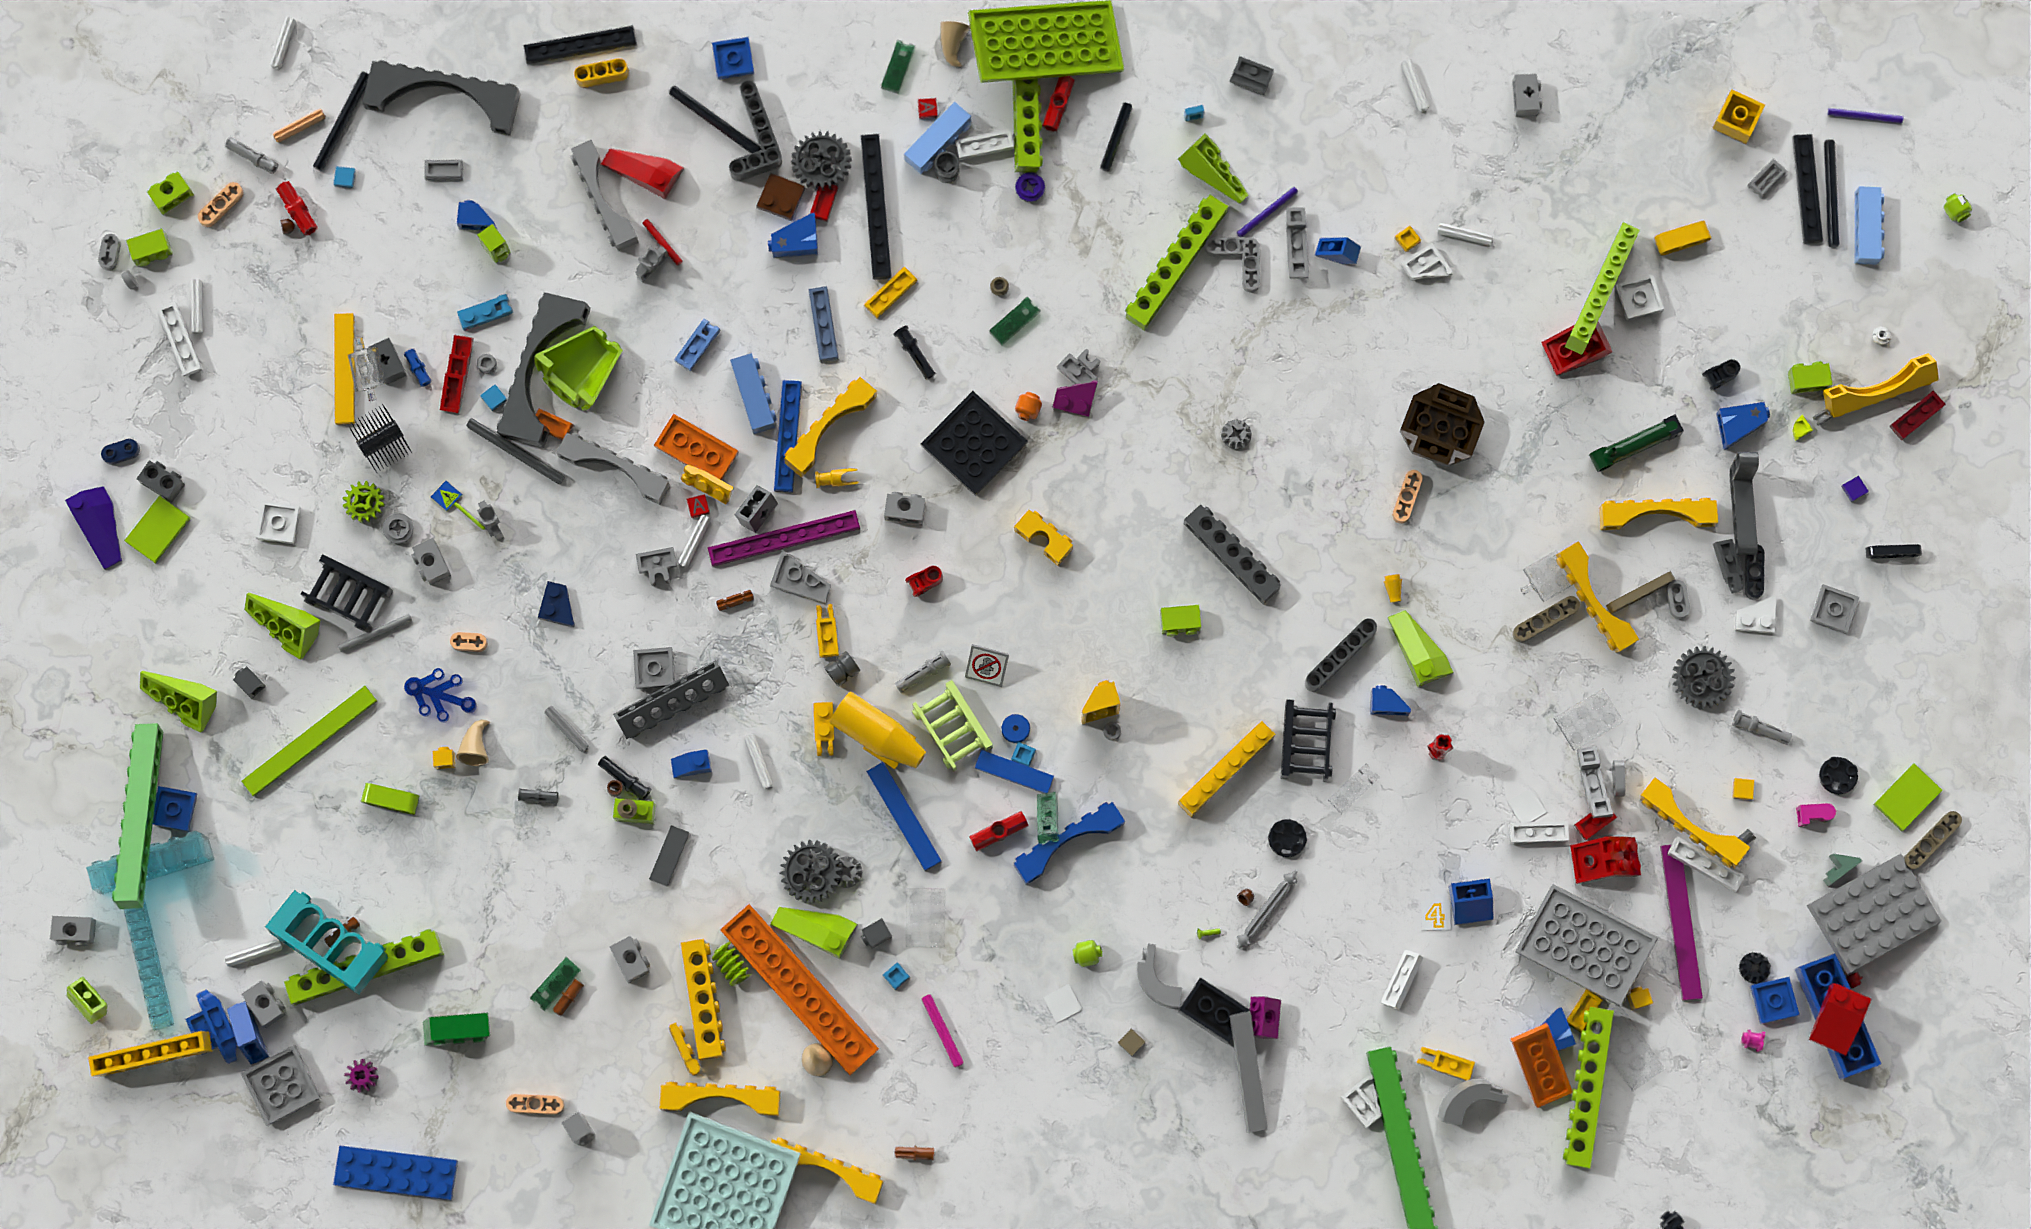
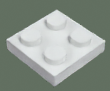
[1616,274,1664,321]
[255,501,301,544]

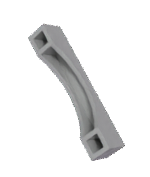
[570,140,639,251]
[556,433,670,505]

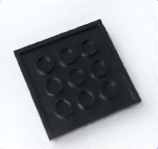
[920,391,1028,496]

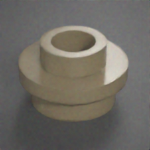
[990,277,1009,296]
[617,799,637,819]

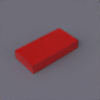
[810,184,838,222]

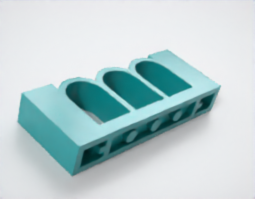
[265,890,388,995]

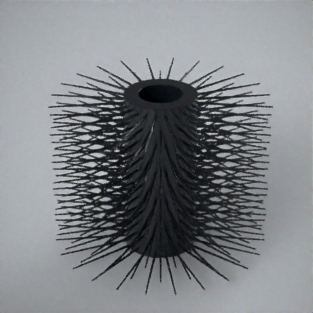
[348,404,412,473]

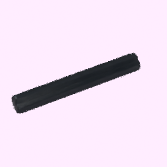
[1100,102,1132,172]

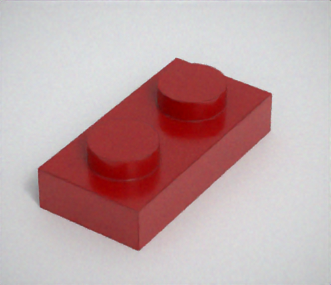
[1574,812,1617,841]

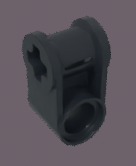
[1702,359,1741,391]

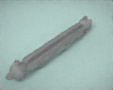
[1237,870,1297,949]

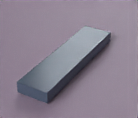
[808,286,838,362]

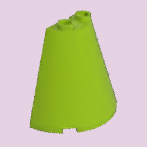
[534,326,623,410]

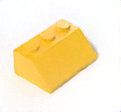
[1081,680,1121,724]

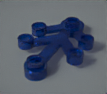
[404,668,477,723]

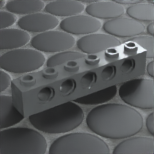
[1183,504,1281,604]
[613,660,729,739]

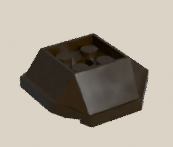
[1400,383,1485,467]

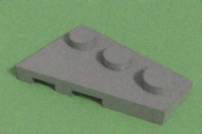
[770,550,831,604]

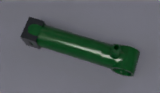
[1589,414,1684,472]

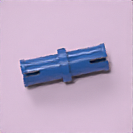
[404,349,432,387]

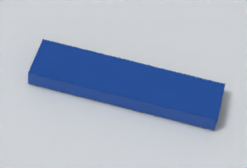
[975,750,1054,795]

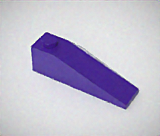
[65,486,122,570]

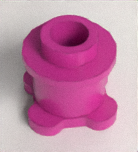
[1741,1029,1765,1052]

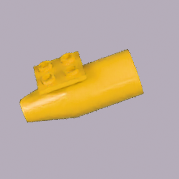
[830,691,926,770]

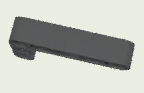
[729,80,782,181]
[1729,452,1759,555]

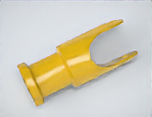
[815,468,859,488]

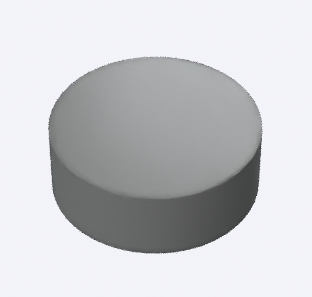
[121,270,138,290]
[477,354,497,374]

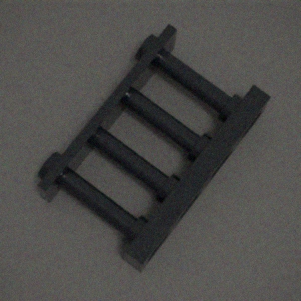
[301,554,393,631]
[1280,699,1336,782]

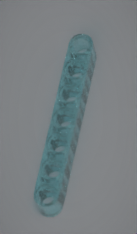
[123,900,174,1031]

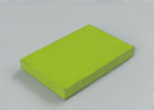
[124,495,191,564]
[1873,763,1942,831]

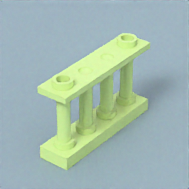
[912,680,993,772]

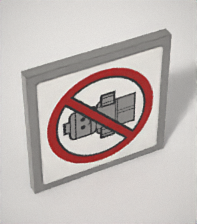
[965,644,1009,687]

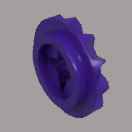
[1015,173,1045,202]

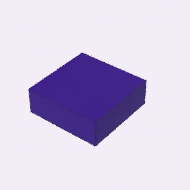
[1841,476,1869,502]

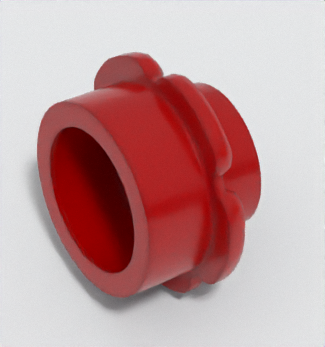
[1846,972,1863,989]

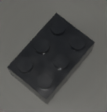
[1178,977,1250,1045]

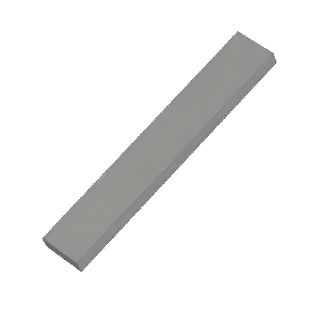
[1230,1012,1267,1133]

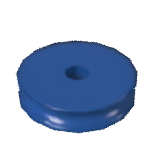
[1001,714,1030,743]

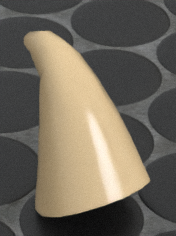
[940,21,970,67]
[456,720,490,766]
[802,1043,833,1076]

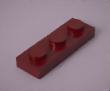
[1889,390,1946,440]

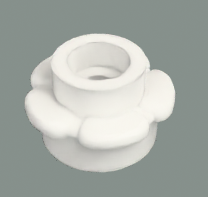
[1873,327,1891,345]

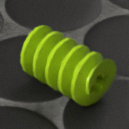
[712,942,752,986]

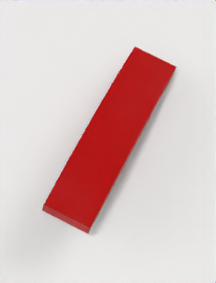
[440,335,474,413]

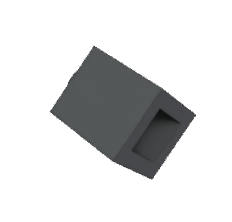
[233,666,266,699]
[861,918,892,949]

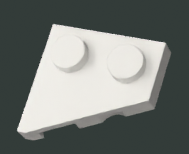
[1401,243,1453,280]
[1735,596,1776,634]
[1341,1073,1382,1128]

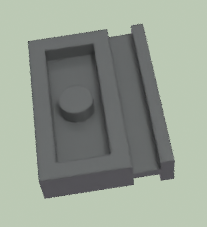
[1229,56,1274,95]

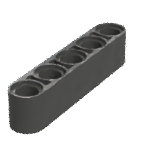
[1305,618,1377,692]

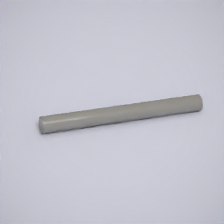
[338,614,412,652]

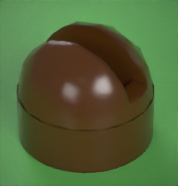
[280,219,295,235]
[607,780,623,797]
[1237,889,1255,906]

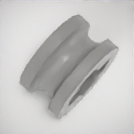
[1813,409,1832,426]
[1103,722,1121,740]

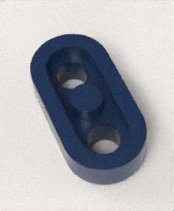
[101,439,140,465]

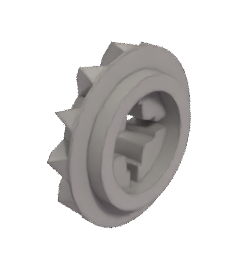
[1221,419,1252,449]
[383,513,414,544]
[836,856,862,887]

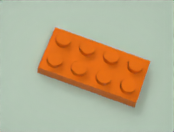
[654,413,739,480]
[1510,1023,1573,1108]

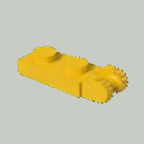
[681,465,733,504]
[816,604,839,658]
[813,702,835,756]
[669,1022,700,1075]
[1417,1047,1475,1081]

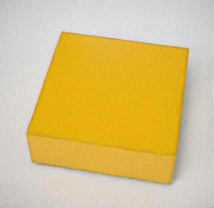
[1395,226,1421,252]
[1732,778,1754,800]

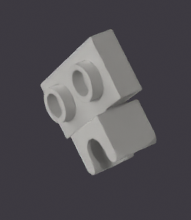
[635,246,668,283]
[1057,349,1100,384]
[477,500,504,541]
[636,547,677,586]

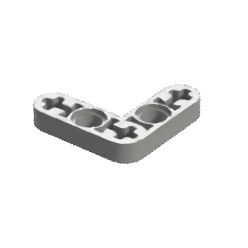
[1205,237,1260,292]

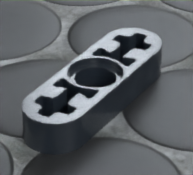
[1745,544,1765,600]
[1865,544,1922,559]

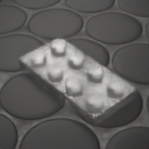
[1591,1005,1665,1091]

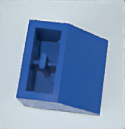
[1449,878,1494,925]

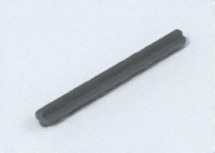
[466,418,565,484]

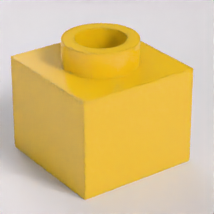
[433,747,456,769]
[1627,986,1653,1011]

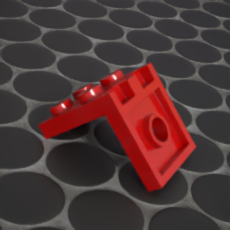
[1570,836,1641,884]

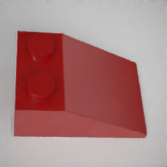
[1541,321,1612,376]
[1808,983,1872,1056]

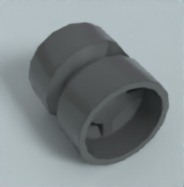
[935,151,959,183]
[824,651,860,687]

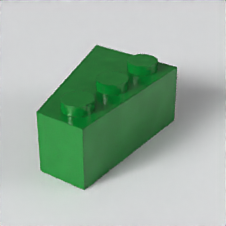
[423,1013,490,1046]

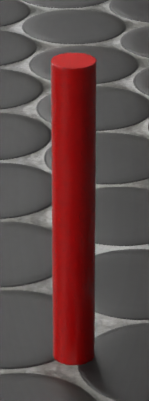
[642,219,683,266]

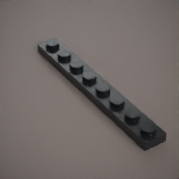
[861,134,892,280]

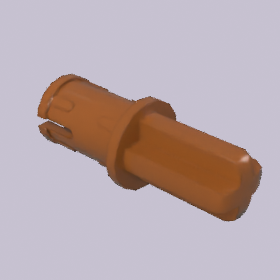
[553,978,584,1016]
[895,1145,934,1161]

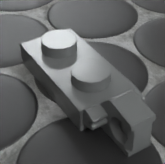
[1713,539,1744,593]

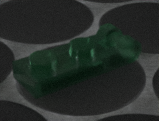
[881,40,915,94]
[989,297,1041,346]
[1037,792,1059,844]
[530,957,582,1011]

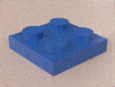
[712,37,755,80]
[153,786,198,832]
[1750,977,1800,1024]

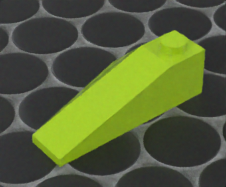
[1178,133,1248,204]
[244,593,320,660]
[1388,610,1453,687]
[140,671,217,733]
[770,907,857,959]

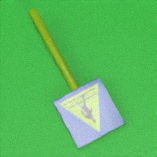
[431,481,485,530]

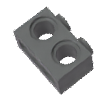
[137,460,185,503]

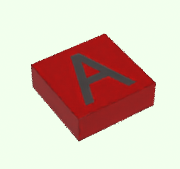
[918,98,938,119]
[687,494,710,518]

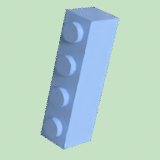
[904,102,971,174]
[1855,186,1884,265]

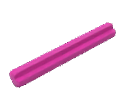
[922,994,963,1067]

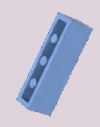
[730,353,777,434]

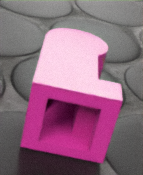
[1796,803,1836,827]

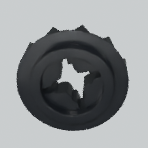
[1739,952,1771,984]

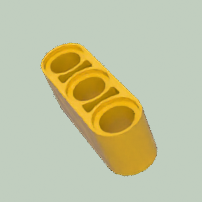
[574,58,629,88]
[1654,221,1712,256]

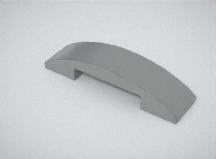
[1286,207,1309,279]
[1577,747,1613,818]

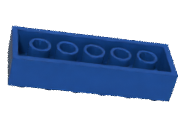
[1794,953,1881,1080]

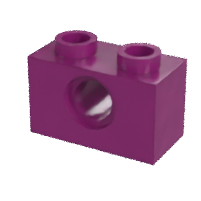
[1250,996,1281,1039]

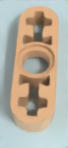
[198,182,243,227]
[1392,470,1422,523]
[506,1094,564,1114]

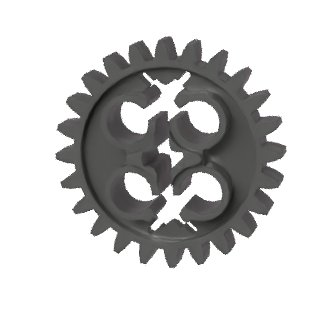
[791,131,852,191]
[1672,646,1736,709]
[780,840,843,903]

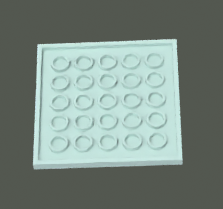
[649,1112,801,1229]

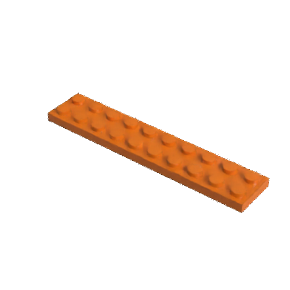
[720,904,879,1076]

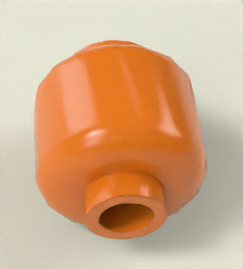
[1015,392,1042,421]

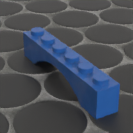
[1014,802,1125,885]

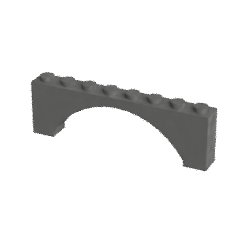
[362,60,520,135]
[497,292,591,448]

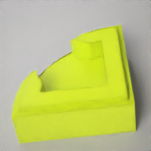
[1793,414,1813,441]

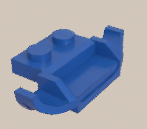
[185,990,237,1064]

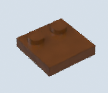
[756,173,805,221]

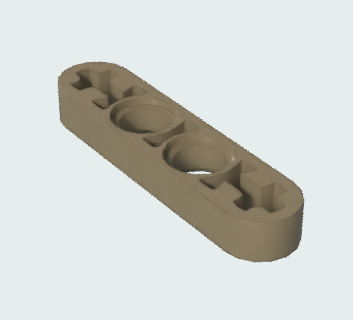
[1606,571,1676,614]
[1513,596,1580,642]
[1904,811,1962,870]

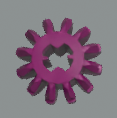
[344,1059,379,1093]

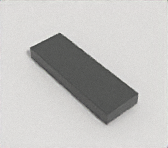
[649,825,689,887]

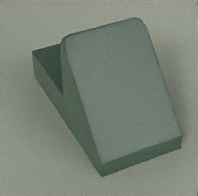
[1823,854,1862,886]

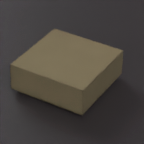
[1118,1029,1145,1056]

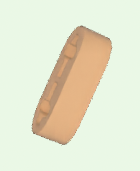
[450,632,488,652]

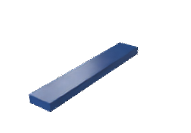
[774,380,802,493]
[866,762,942,871]

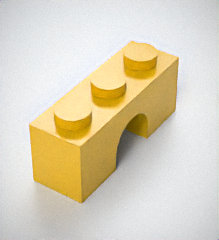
[1014,510,1073,566]

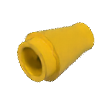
[1383,574,1402,602]

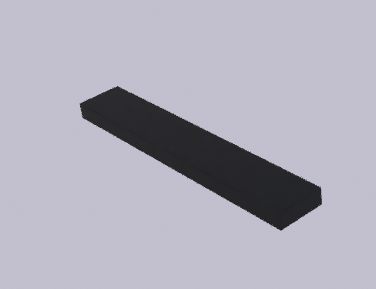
[523,25,637,64]
[1792,134,1823,244]

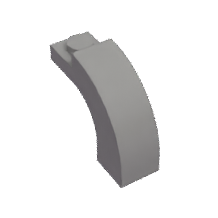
[1137,944,1182,1009]
[1437,1078,1508,1126]

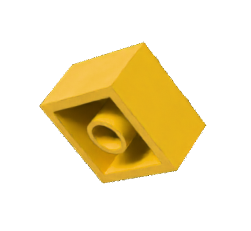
[1712,89,1765,144]

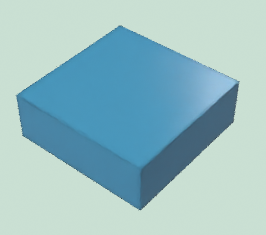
[1184,105,1204,121]
[333,166,356,188]
[480,384,507,411]
[1011,742,1036,767]
[883,962,910,990]

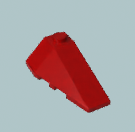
[601,148,684,199]

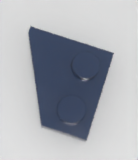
[538,581,575,627]

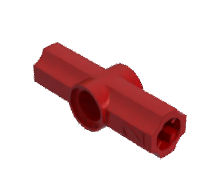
[1042,76,1075,132]
[276,181,318,236]
[1427,734,1453,761]
[969,811,1029,852]

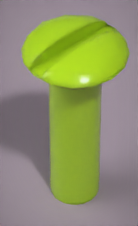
[1197,928,1221,939]

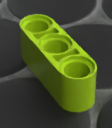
[361,783,420,815]

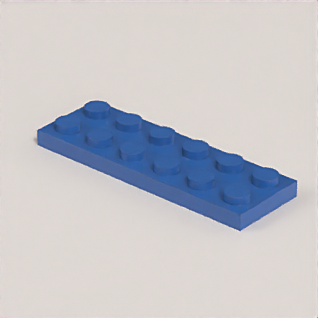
[333,1145,458,1200]

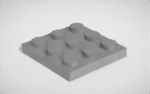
[241,1045,321,1126]

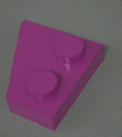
[1052,380,1098,417]

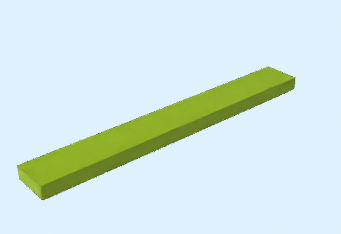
[241,686,377,797]

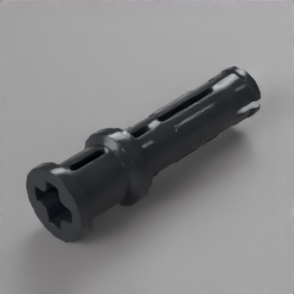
[893,325,936,380]
[598,755,652,801]

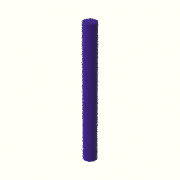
[1827,108,1903,123]
[1236,187,1298,237]

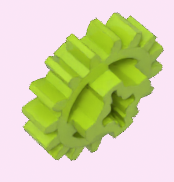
[343,481,385,523]

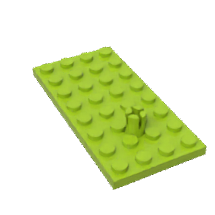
[968,0,1124,83]

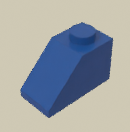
[457,200,497,231]
[1315,237,1361,264]
[1370,685,1411,716]
[671,749,712,778]

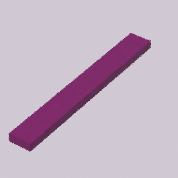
[707,510,860,567]
[1660,844,1703,1001]

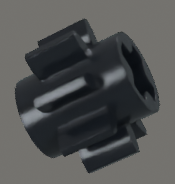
[1660,1211,1685,1229]

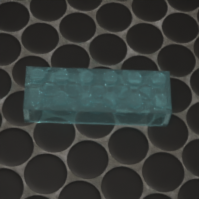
[86,831,215,895]

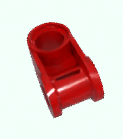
[905,565,943,597]

